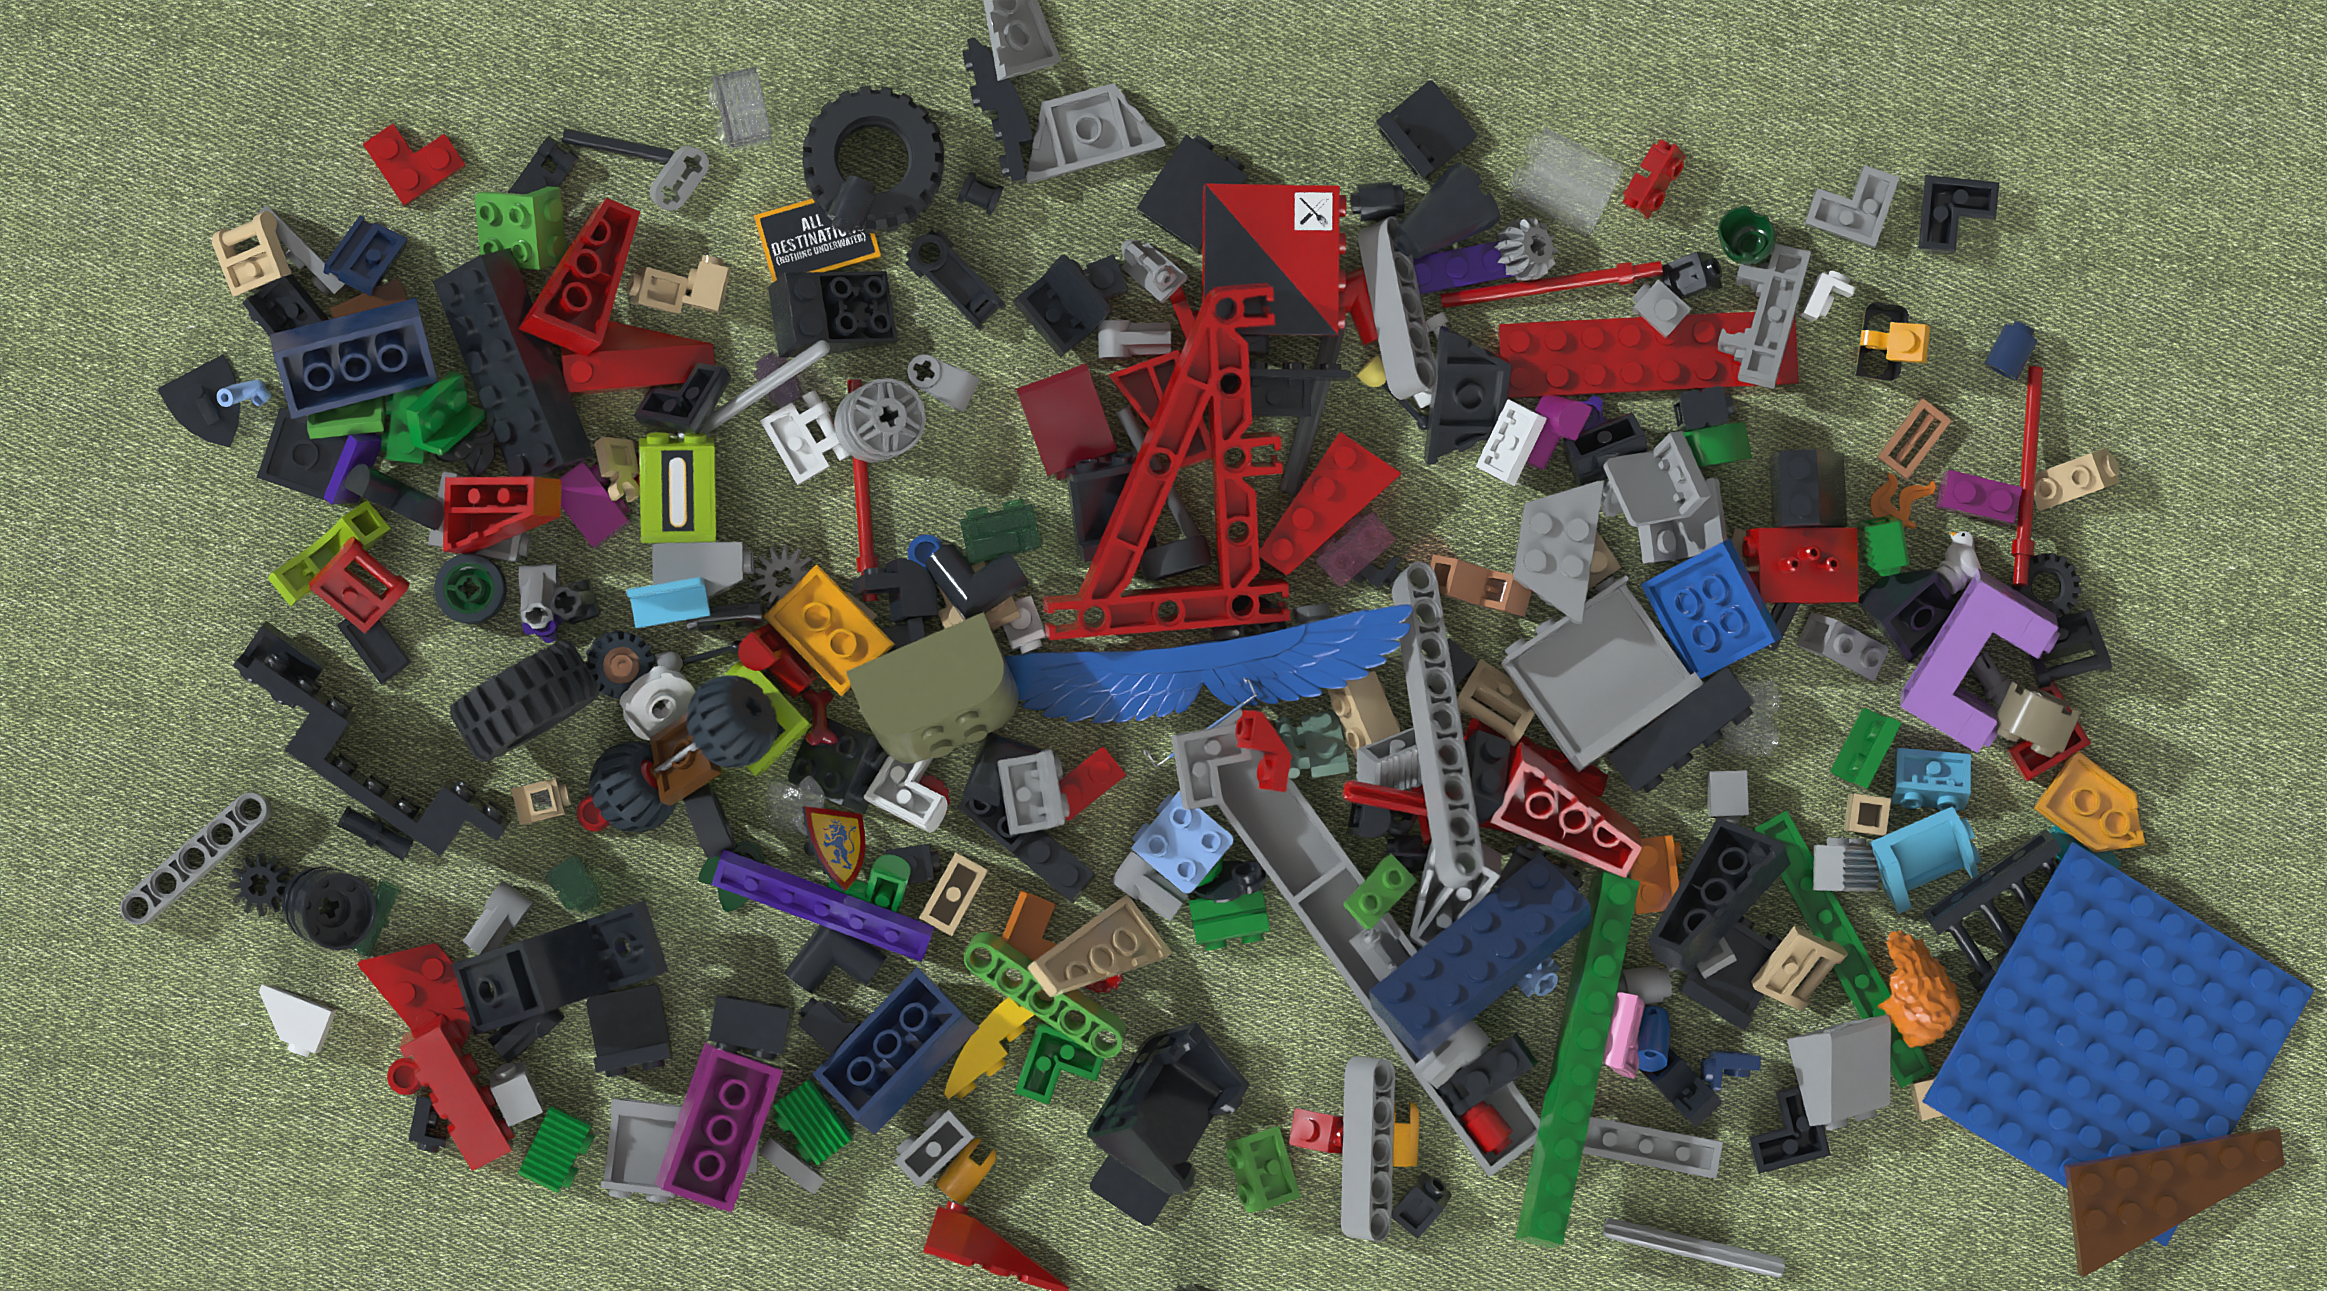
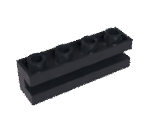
[1608,666,1756,793]

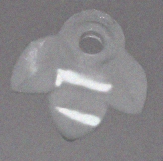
[763,776,826,837]

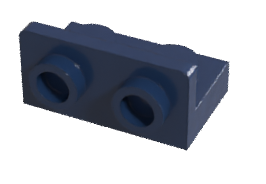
[1700,1050,1761,1091]

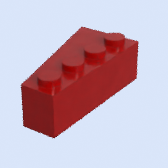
[518,198,641,356]
[1490,742,1642,878]
[399,1014,516,1171]

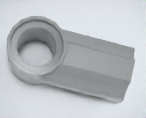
[1098,320,1171,360]
[519,564,560,629]
[1110,851,1188,921]
[463,880,534,955]
[1415,1020,1491,1089]

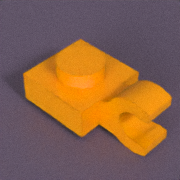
[1860,322,1930,364]

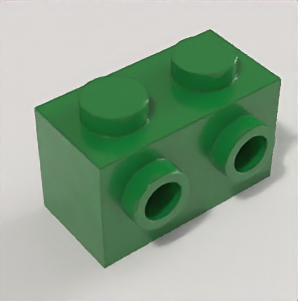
[381,388,430,467]

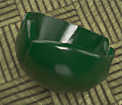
[1717,206,1777,265]

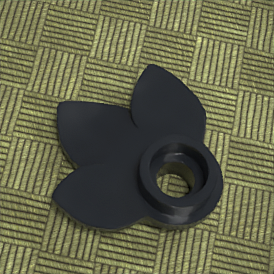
[435,407,496,477]
[1194,861,1267,903]

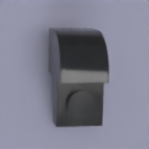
[852,558,939,623]
[1639,1047,1723,1127]

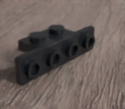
[1221,362,1351,418]

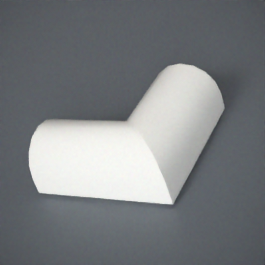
[864,756,948,833]

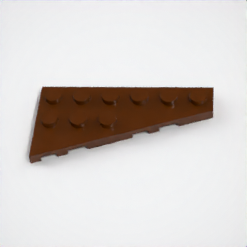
[2064,1126,2285,1277]

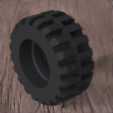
[802,86,944,234]
[450,640,599,763]

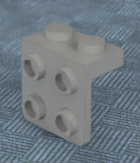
[1604,431,1712,527]
[997,750,1069,835]

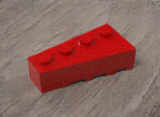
[1259,432,1402,578]

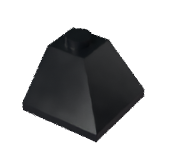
[1858,569,1957,663]

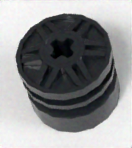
[282,865,377,951]

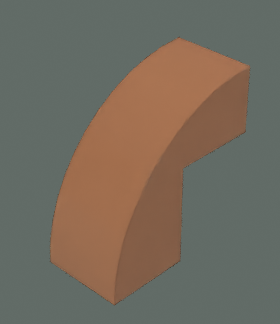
[1430,554,1532,617]

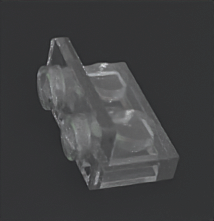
[1722,680,1780,756]

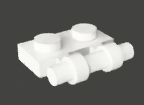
[760,390,850,486]

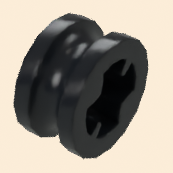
[1386,809,1417,837]

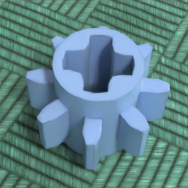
[1516,956,1560,997]

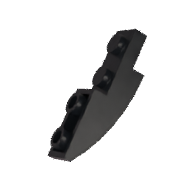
[962,38,1034,186]
[957,796,1097,904]

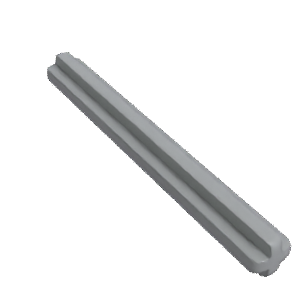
[1603,1218,1785,1278]

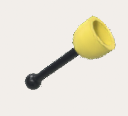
[1356,355,1429,430]

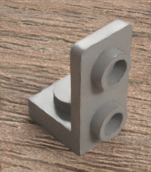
[1796,612,1889,681]

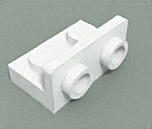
[1476,400,1547,486]

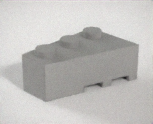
[1409,826,1502,948]

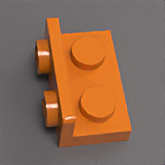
[1629,835,1682,914]

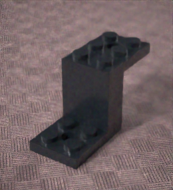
[452,900,669,1035]

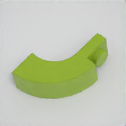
[268,500,391,607]

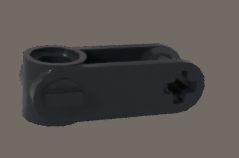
[905,229,1006,332]

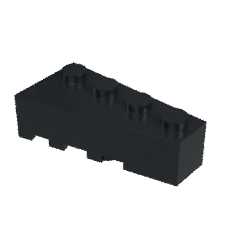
[1648,818,1791,973]

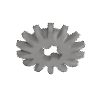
[751,545,812,609]

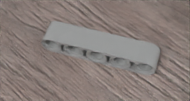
[1358,216,1437,400]
[120,793,272,925]
[1341,1056,1395,1242]

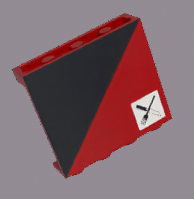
[1202,184,1346,338]

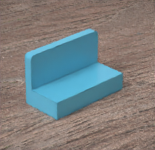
[627,577,711,628]

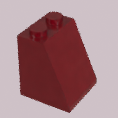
[1016,363,1117,481]

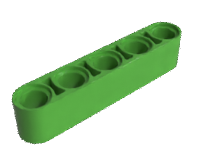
[964,932,1126,1058]

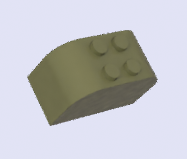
[846,612,1019,763]

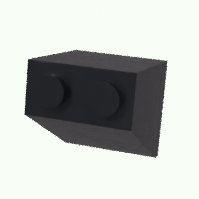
[1769,449,1847,528]

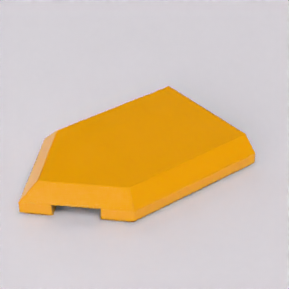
[2034,751,2146,853]

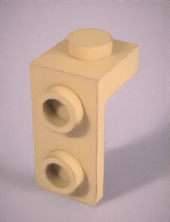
[2034,448,2120,511]

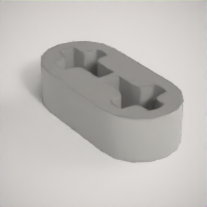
[650,145,709,211]
[759,1136,826,1194]

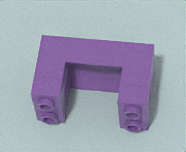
[1900,569,2060,753]

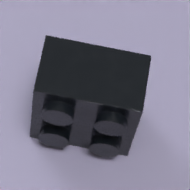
[708,994,795,1060]

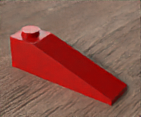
[562,321,716,396]

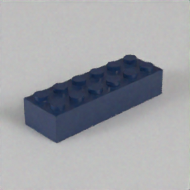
[1369,853,1591,1060]

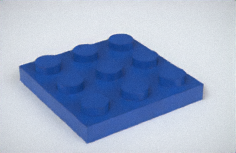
[1640,538,1782,679]

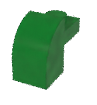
[1660,422,1752,468]

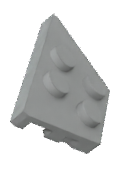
[1026,83,1166,184]
[1512,481,1604,624]

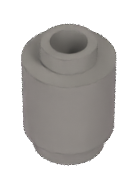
[1617,965,1672,1004]

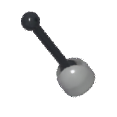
[655,640,742,673]

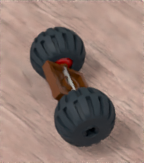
[589,675,778,833]

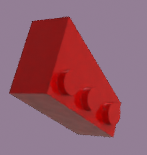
[1108,349,1212,470]
[443,477,562,554]

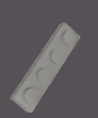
[1583,1116,1723,1179]

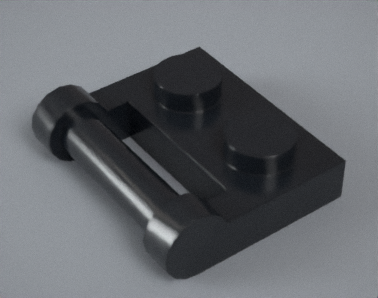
[686,601,765,632]
[2025,609,2112,689]

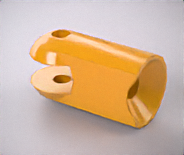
[1393,1100,1420,1167]
[936,1138,997,1204]

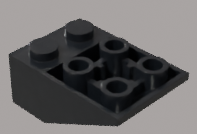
[768,271,898,358]

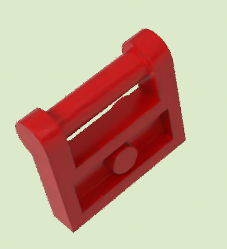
[309,537,410,633]

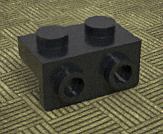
[242,273,329,337]
[233,621,327,708]

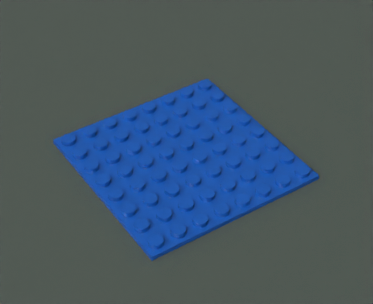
[1922,843,2314,1247]

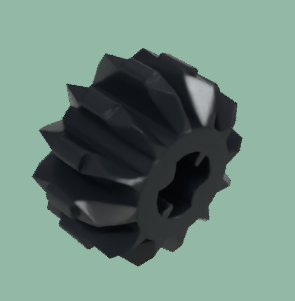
[229,853,291,917]

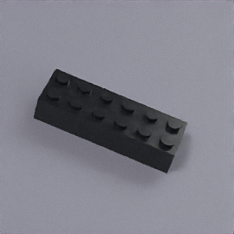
[432,248,594,478]

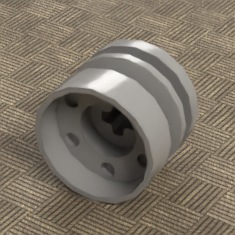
[834,378,926,463]

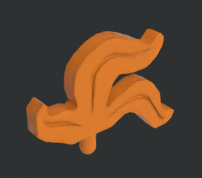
[1870,473,1936,529]

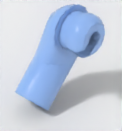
[217,379,271,407]

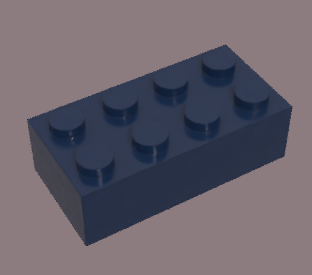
[270,298,438,419]
[813,967,979,1135]

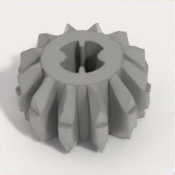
[1494,217,1559,281]

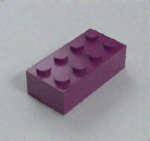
[655,1042,783,1213]

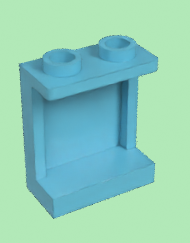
[1870,806,1981,914]

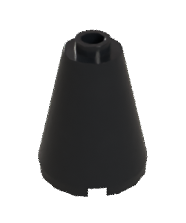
[1395,163,1500,259]

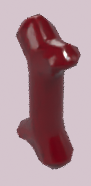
[801,690,838,746]

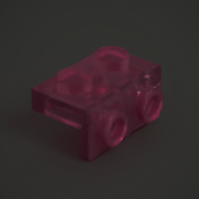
[1315,512,1395,587]

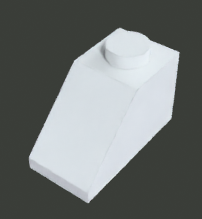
[259,983,337,1057]

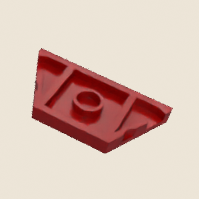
[357,942,472,1049]

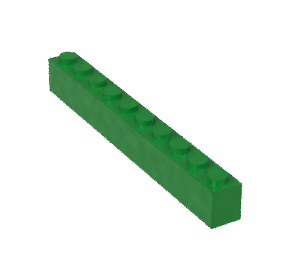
[1515,872,1640,1248]

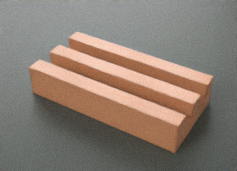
[1876,398,1952,480]

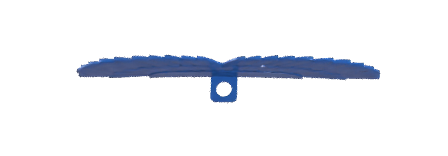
[1005,604,1413,723]

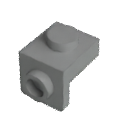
[1631,279,1691,338]

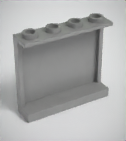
[1501,575,1704,773]

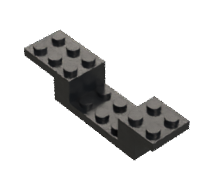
[247,653,511,857]

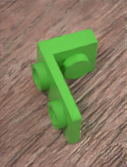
[1343,854,1417,930]

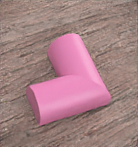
[1602,992,1645,1079]

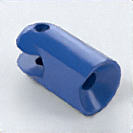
[1637,1005,1671,1072]

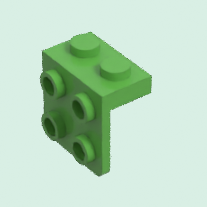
[475,187,567,270]

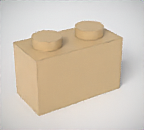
[919,852,989,936]

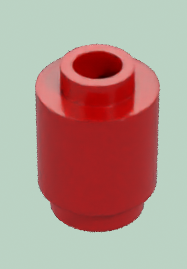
[1459,1100,1514,1156]

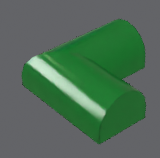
[828,855,911,914]
[1014,1022,1105,1105]

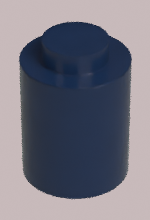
[1984,321,2038,381]

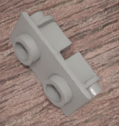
[1121,239,1189,303]
[1349,920,1409,982]

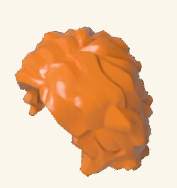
[1878,929,1962,1048]

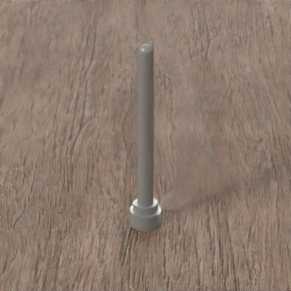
[677,340,830,438]

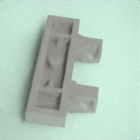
[1718,244,1811,389]

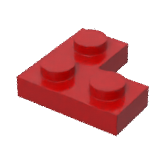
[363,124,467,207]

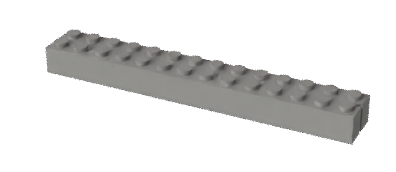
[1216,709,1540,1177]

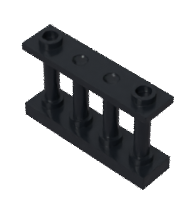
[1923,829,2062,993]

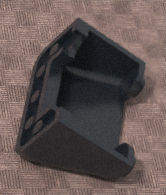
[1087,1022,1250,1194]

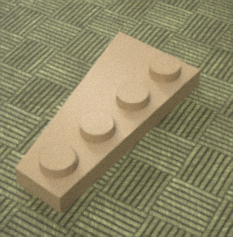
[1027,894,1173,997]

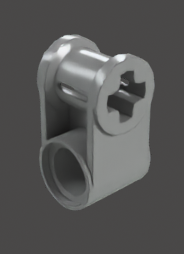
[907,354,980,412]

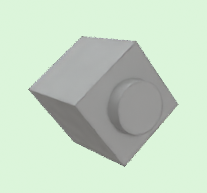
[1706,770,1749,823]
[489,1061,543,1127]

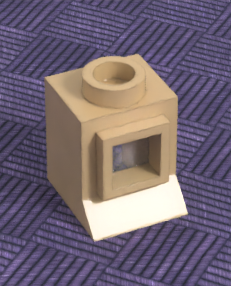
[511,778,572,825]

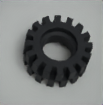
[2010,553,2081,618]

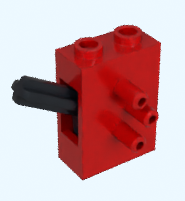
[1742,528,1859,651]

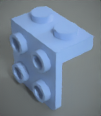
[1131,791,1233,894]

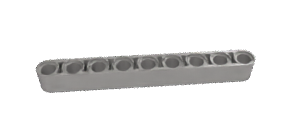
[1392,562,1484,889]

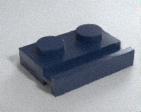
[323,215,408,296]

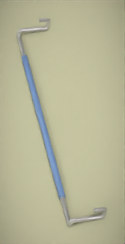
[1143,677,1258,767]

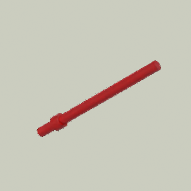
[1441,261,1663,309]
[2011,366,2043,587]
[847,379,879,602]

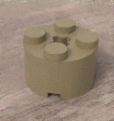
[1996,680,2082,757]

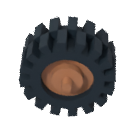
[584,630,655,699]

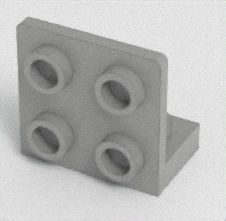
[1638,478,1727,564]

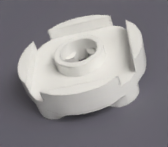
[620,666,695,740]

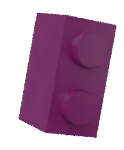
[560,461,631,549]
[1935,470,2023,526]

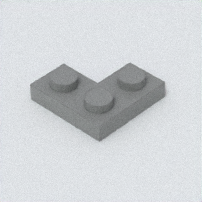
[1804,165,1900,248]
[1171,723,1252,810]

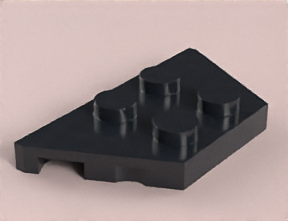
[1424,326,1511,465]

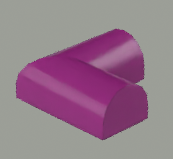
[1525,395,1592,470]

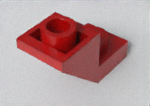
[1235,710,1292,793]

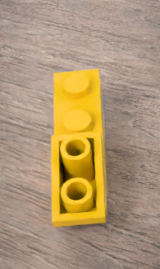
[944,989,1055,1100]

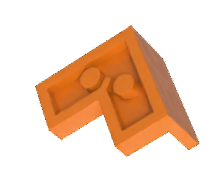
[1001,890,1058,961]

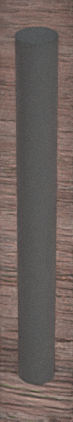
[1115,405,1201,538]

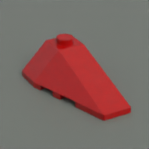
[923,1200,1069,1291]

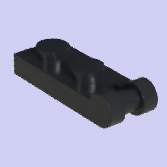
[507,136,579,194]
[1433,1032,1538,1118]

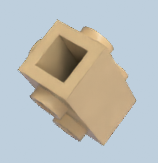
[1328,671,1400,759]

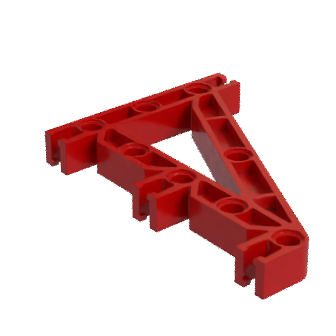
[1043,283,1290,640]

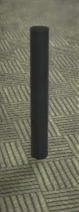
[562,128,674,164]

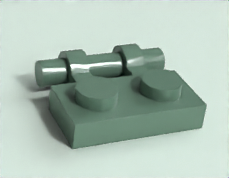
[1275,710,1349,778]

